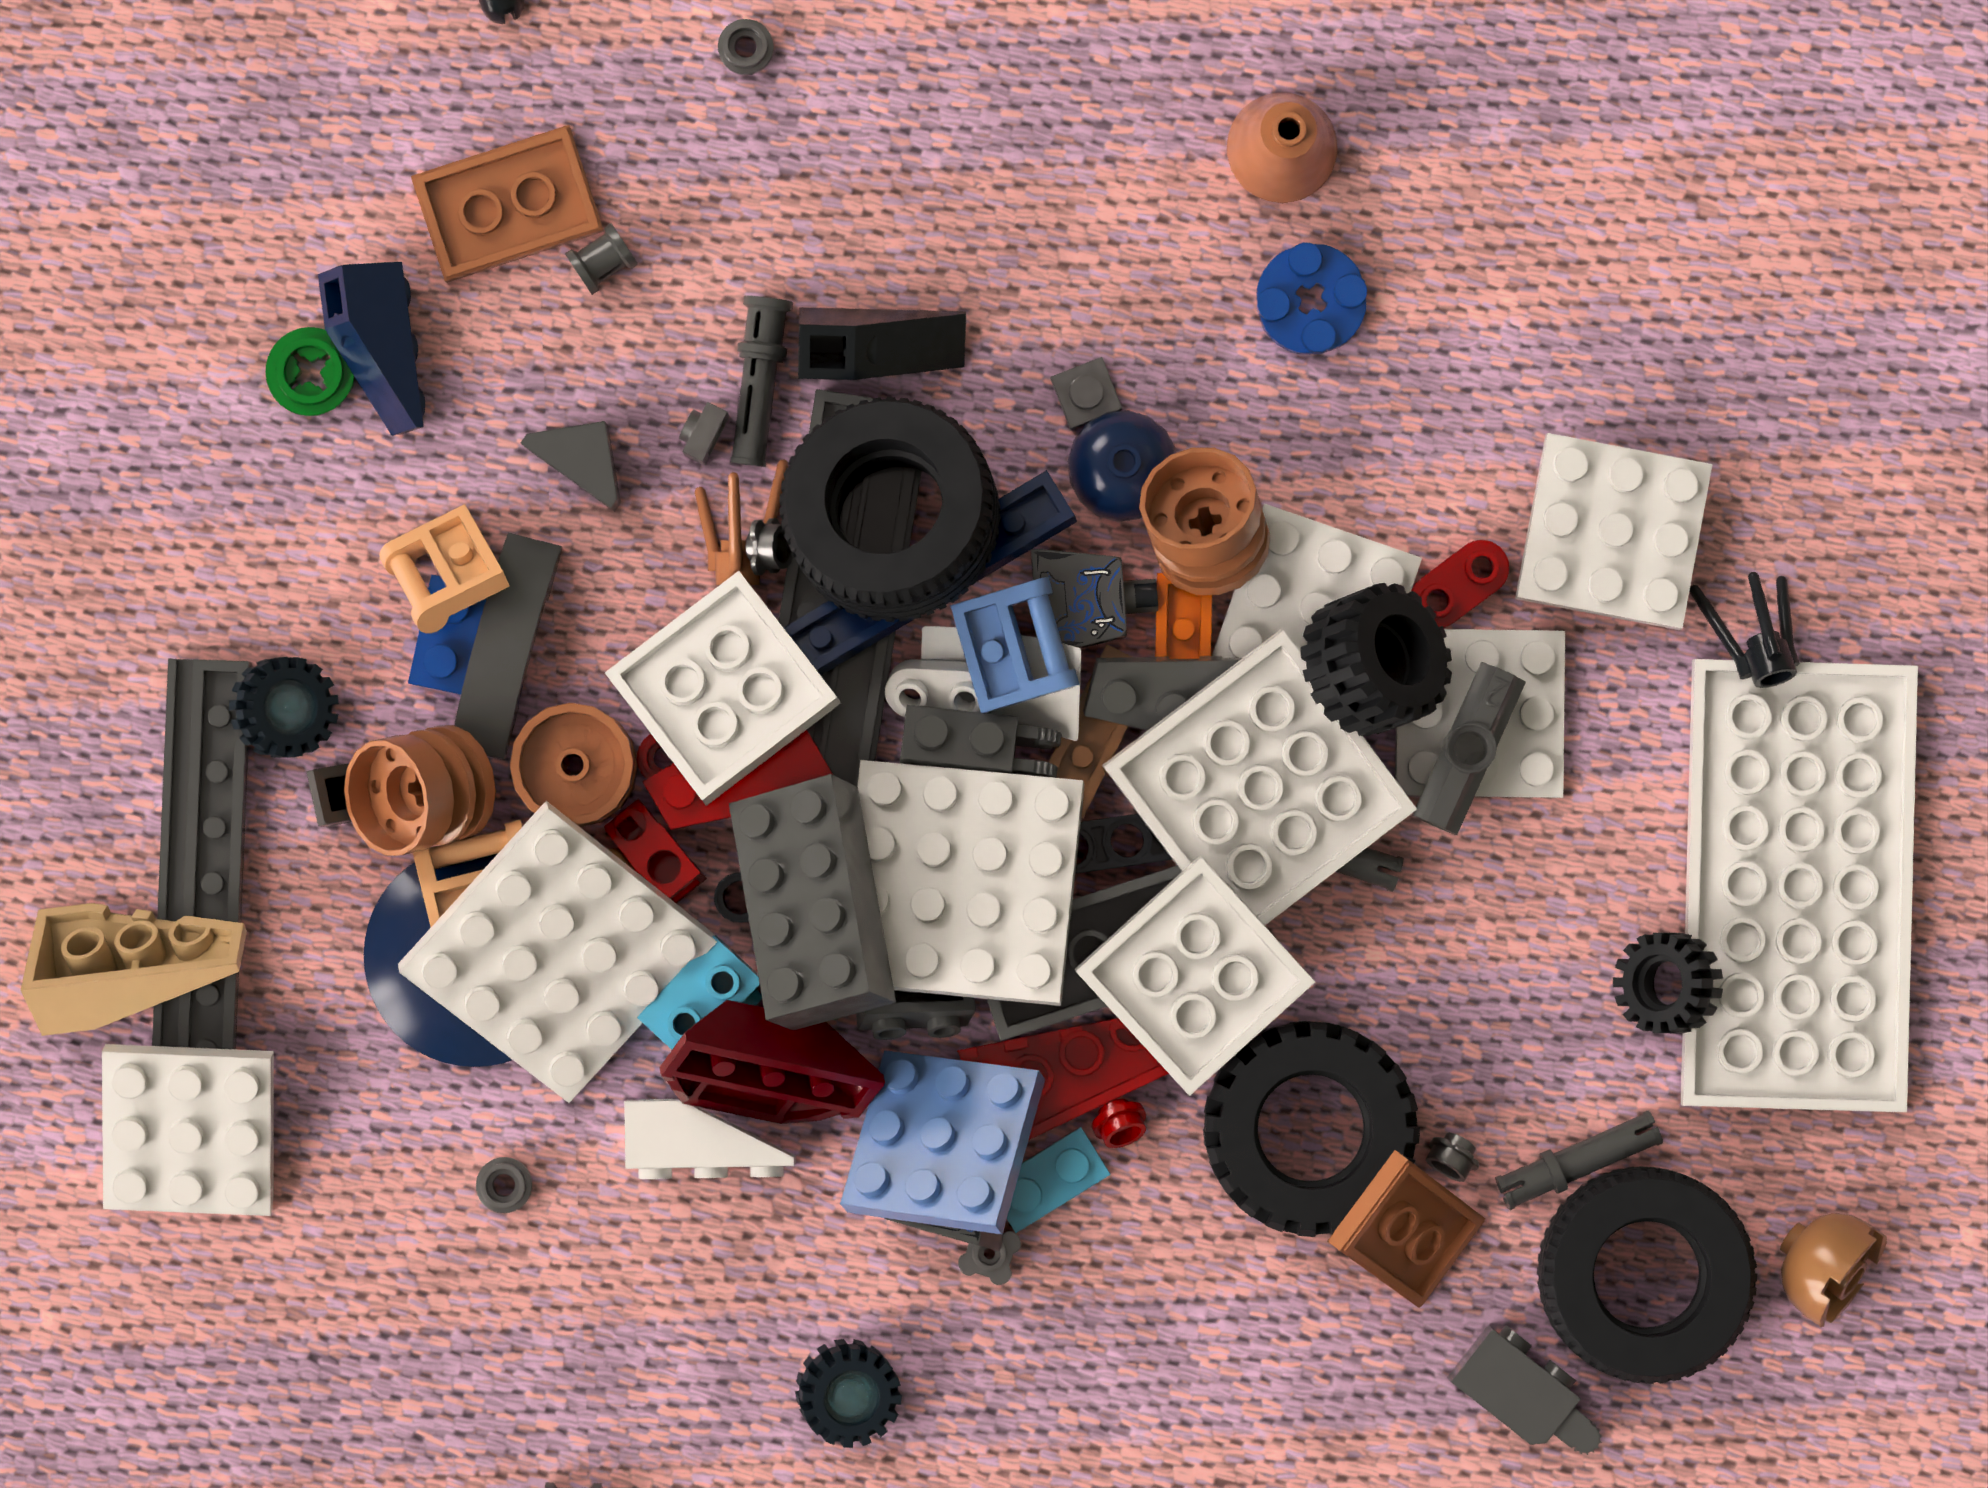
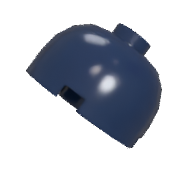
[1067,410,1177,522]

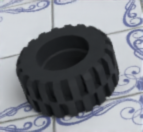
[1203,1021,1420,1237]

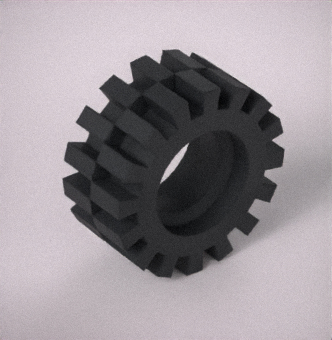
[1613,933,1723,1033]

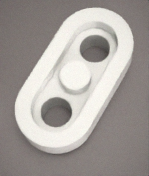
[885,659,990,717]

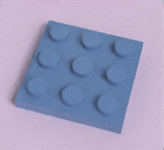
[840,1050,1045,1234]

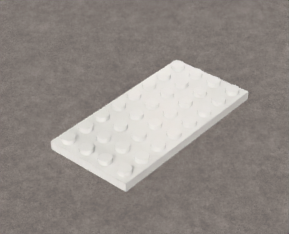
[1681,659,1918,1112]

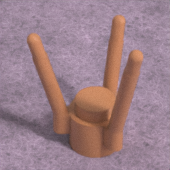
[695,459,788,585]

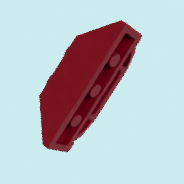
[659,1000,885,1124]

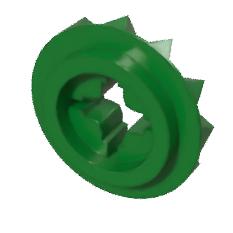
[266,327,354,416]

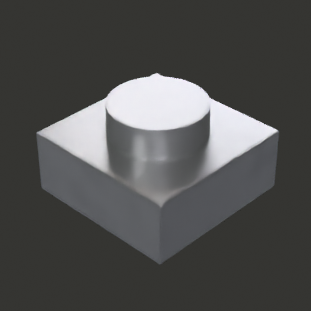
[1050,357,1122,430]
[679,402,730,465]

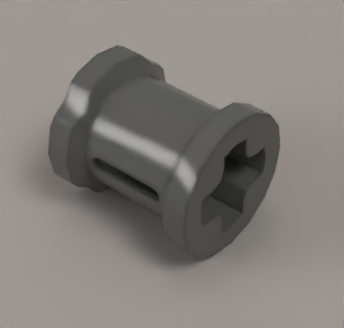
[565,224,638,295]

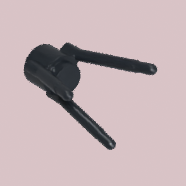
[1689,572,1800,688]

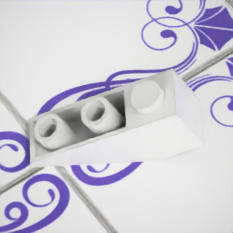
[624,1099,796,1179]

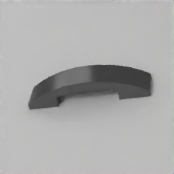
[454,533,562,761]

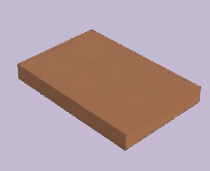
[411,125,604,283]
[1327,1150,1485,1308]

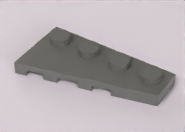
[1083,656,1242,730]

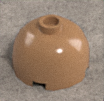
[1780,1213,1887,1327]

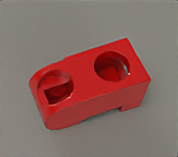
[604,798,707,904]

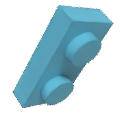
[1007,1127,1111,1233]

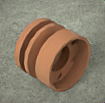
[1139,447,1270,595]
[344,725,496,856]

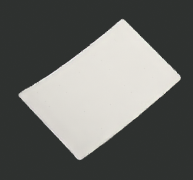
[920,626,1081,741]

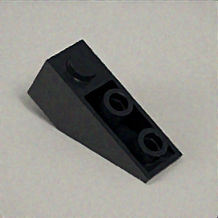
[798,307,966,380]

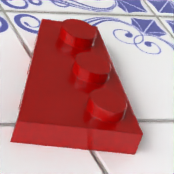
[642,730,833,830]

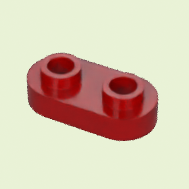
[1411,540,1509,628]

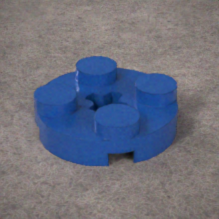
[1256,243,1367,355]

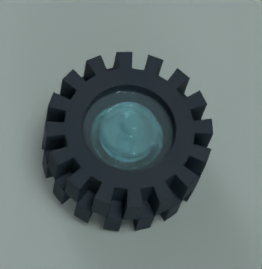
[229,657,339,758]
[795,1339,902,1448]

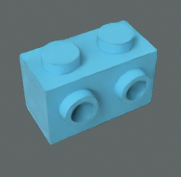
[637,935,762,1050]

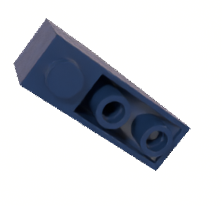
[318,262,425,436]

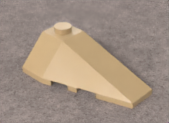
[20,903,247,1036]

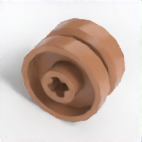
[510,703,638,827]

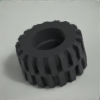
[1301,583,1452,736]

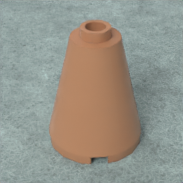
[1227,92,1338,204]

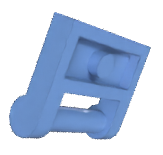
[950,577,1080,713]

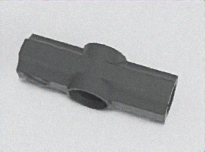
[1412,662,1526,835]

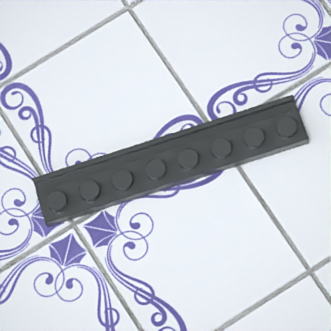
[152,658,252,1049]

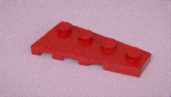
[957,1018,1169,1140]

